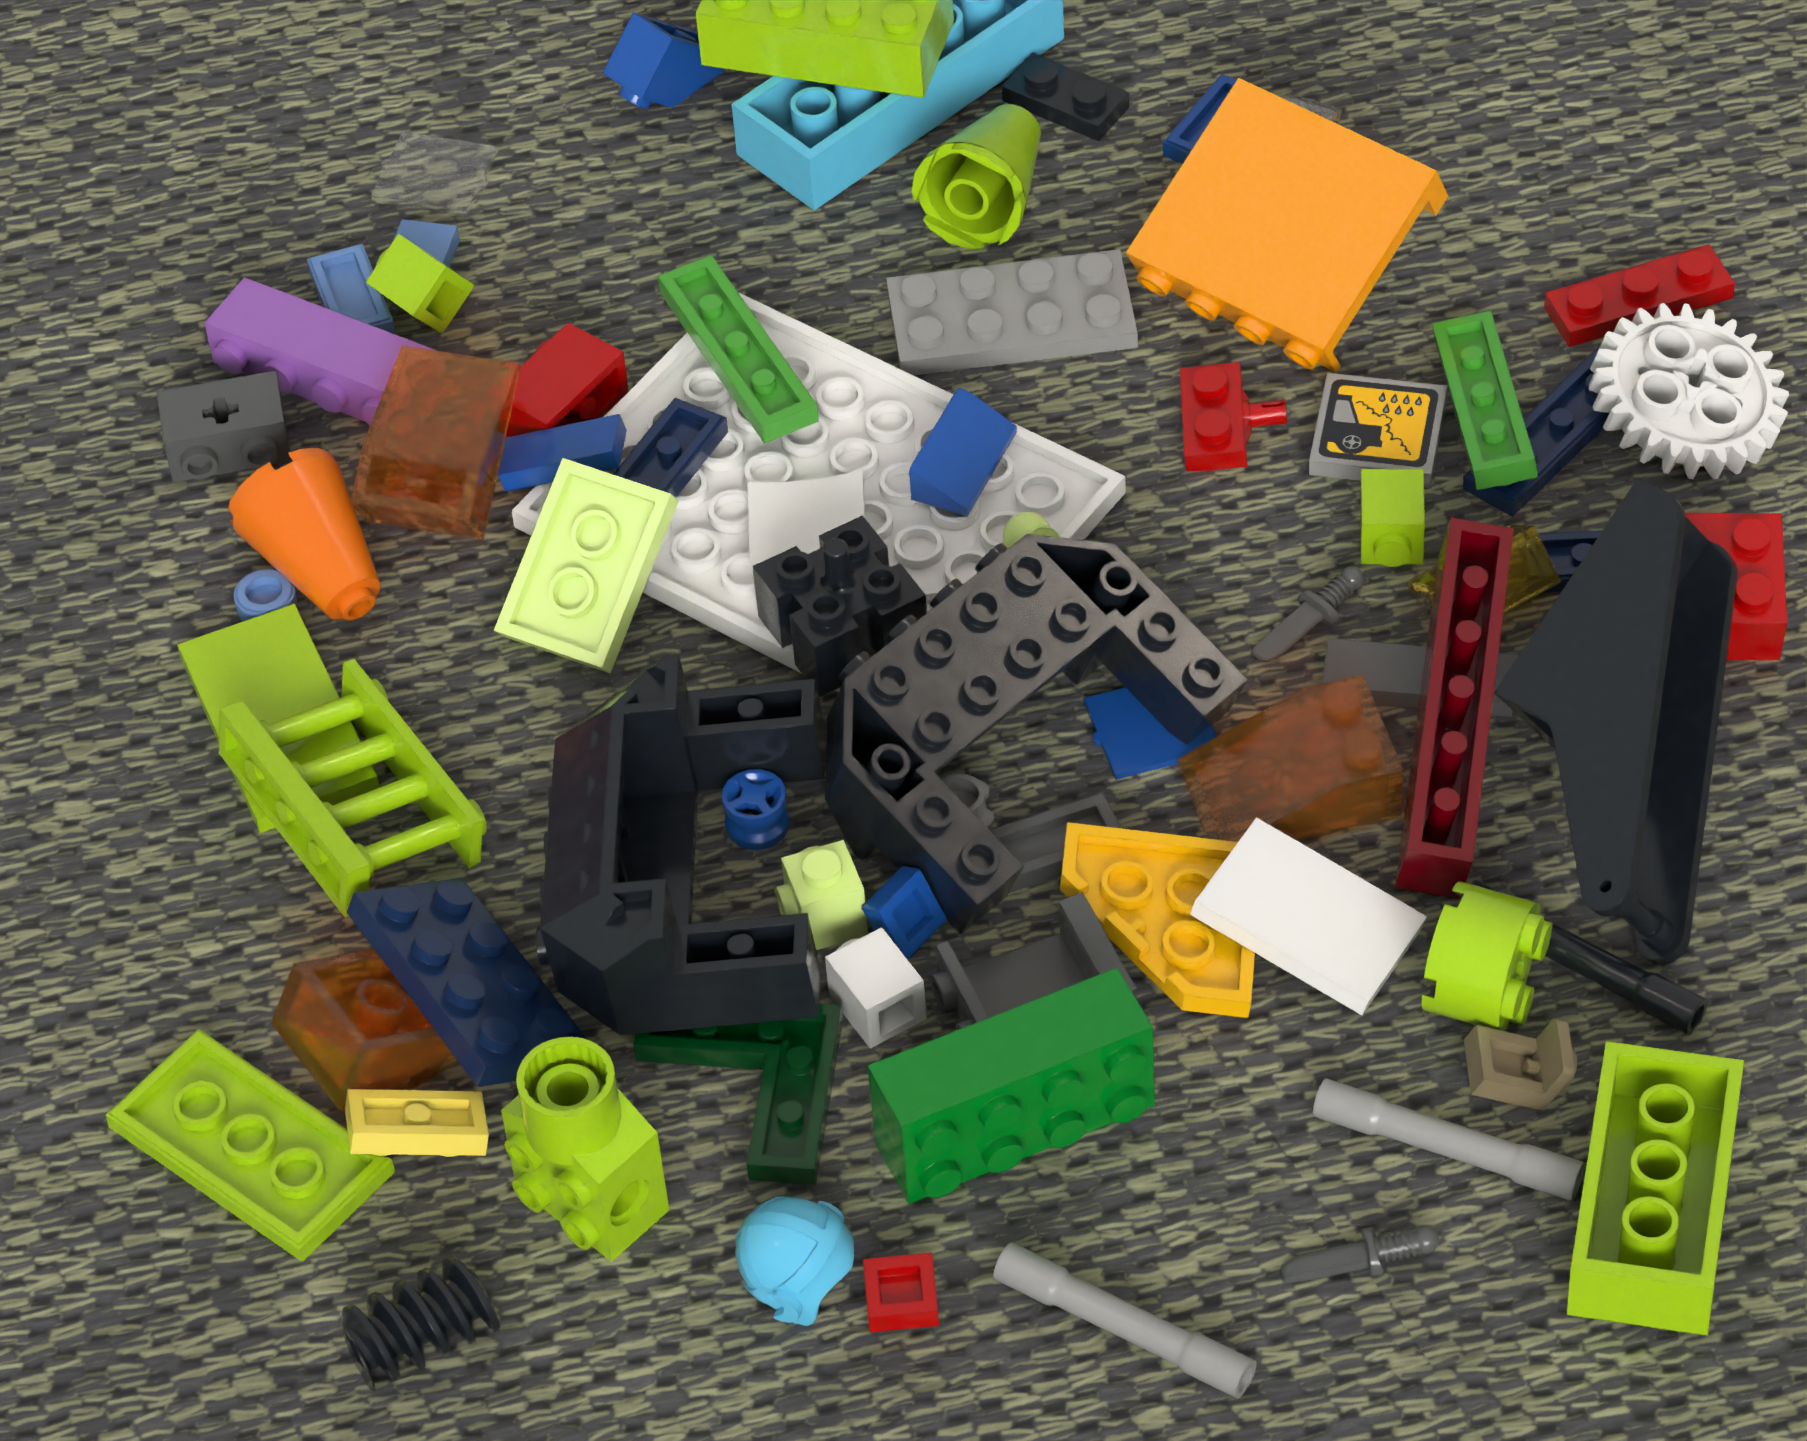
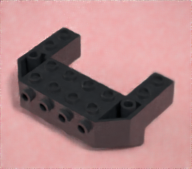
[825,534,1248,935]
[536,654,827,1035]

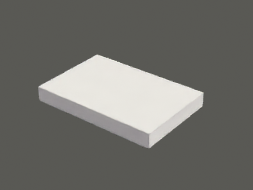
[1190,817,1427,1015]

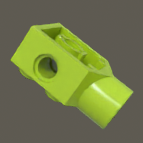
[501,1037,669,1262]

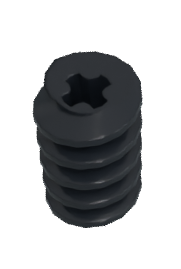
[342,1256,500,1391]

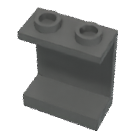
[930,892,1137,1030]

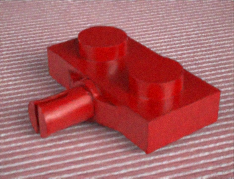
[1180,362,1288,471]

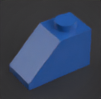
[603,12,727,109]

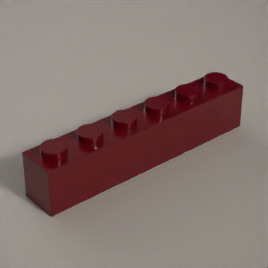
[1395,517,1514,899]

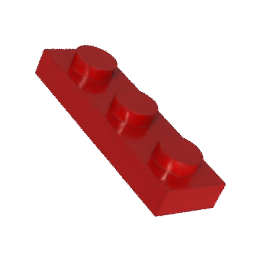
[1544,244,1735,347]

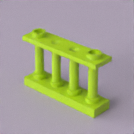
[219,659,487,918]

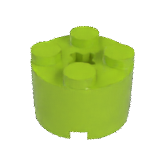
[1421,881,1553,1031]

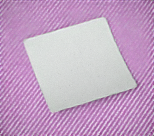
[747,469,865,564]

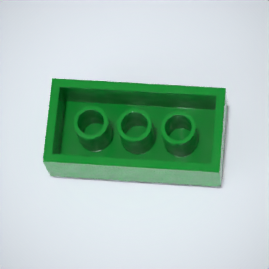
[867,968,1155,1204]

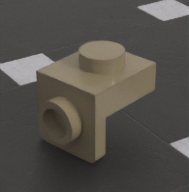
[1464,1018,1577,1110]

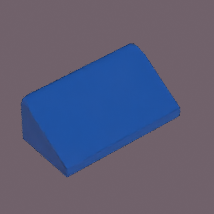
[909,388,1017,516]

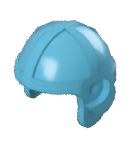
[735,1197,854,1326]

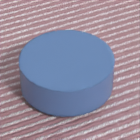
[234,569,298,621]

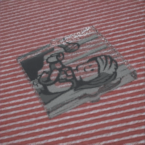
[371,131,498,218]

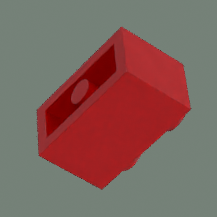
[491,323,629,439]

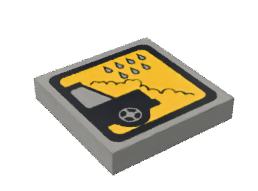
[1309,373,1448,489]

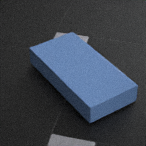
[307,243,396,334]

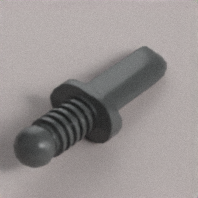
[1251,566,1365,662]
[1281,1227,1439,1283]

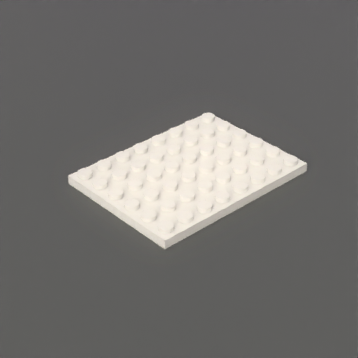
[512,292,1126,692]

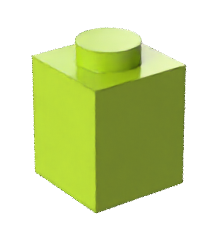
[366,233,475,333]
[1360,469,1425,567]

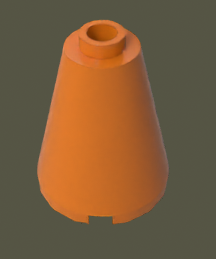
[228,448,381,621]

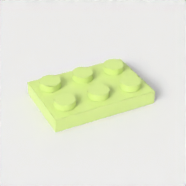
[494,458,679,673]

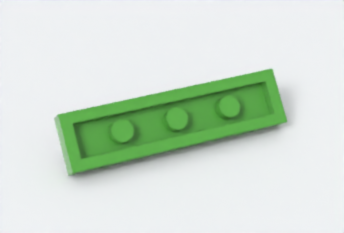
[658,255,819,444]
[1432,310,1538,490]

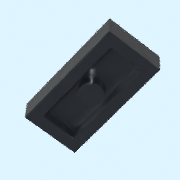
[1002,53,1129,141]

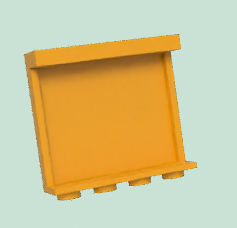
[1126,78,1449,373]

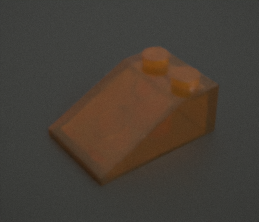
[1178,674,1403,842]
[271,949,459,1111]

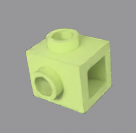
[775,840,868,950]

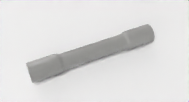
[1313,1078,1585,1202]
[993,1242,1257,1399]

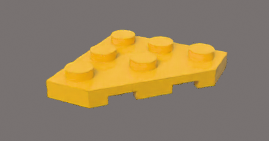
[1060,822,1255,1018]

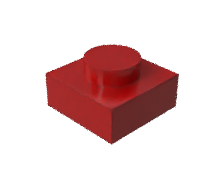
[863,1252,939,1333]

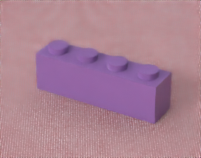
[205,277,450,439]

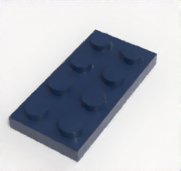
[347,878,588,1087]

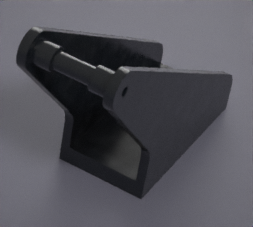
[1494,478,1738,965]

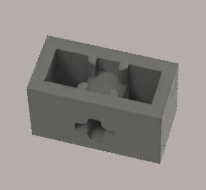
[156,371,292,482]

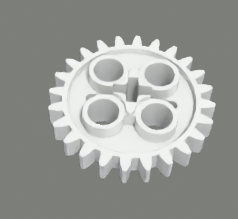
[1589,303,1789,479]

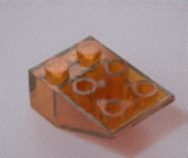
[350,346,521,540]

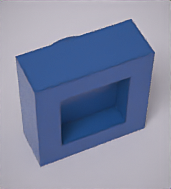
[861,866,947,960]

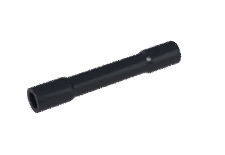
[1460,880,1708,1035]

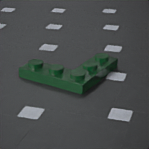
[633,1003,843,1185]

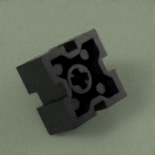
[752,515,927,697]

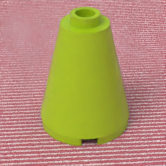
[911,104,1041,250]

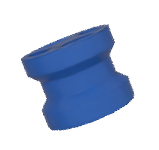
[722,769,789,850]

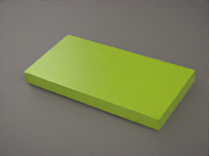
[177,603,379,833]
[105,1029,395,1262]

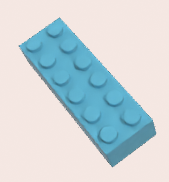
[731,0,1064,211]

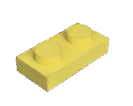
[345,1089,489,1157]

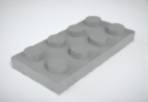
[886,249,1138,375]

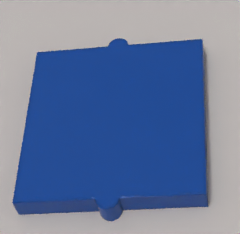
[1084,687,1222,780]

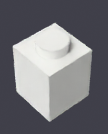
[825,927,927,1048]

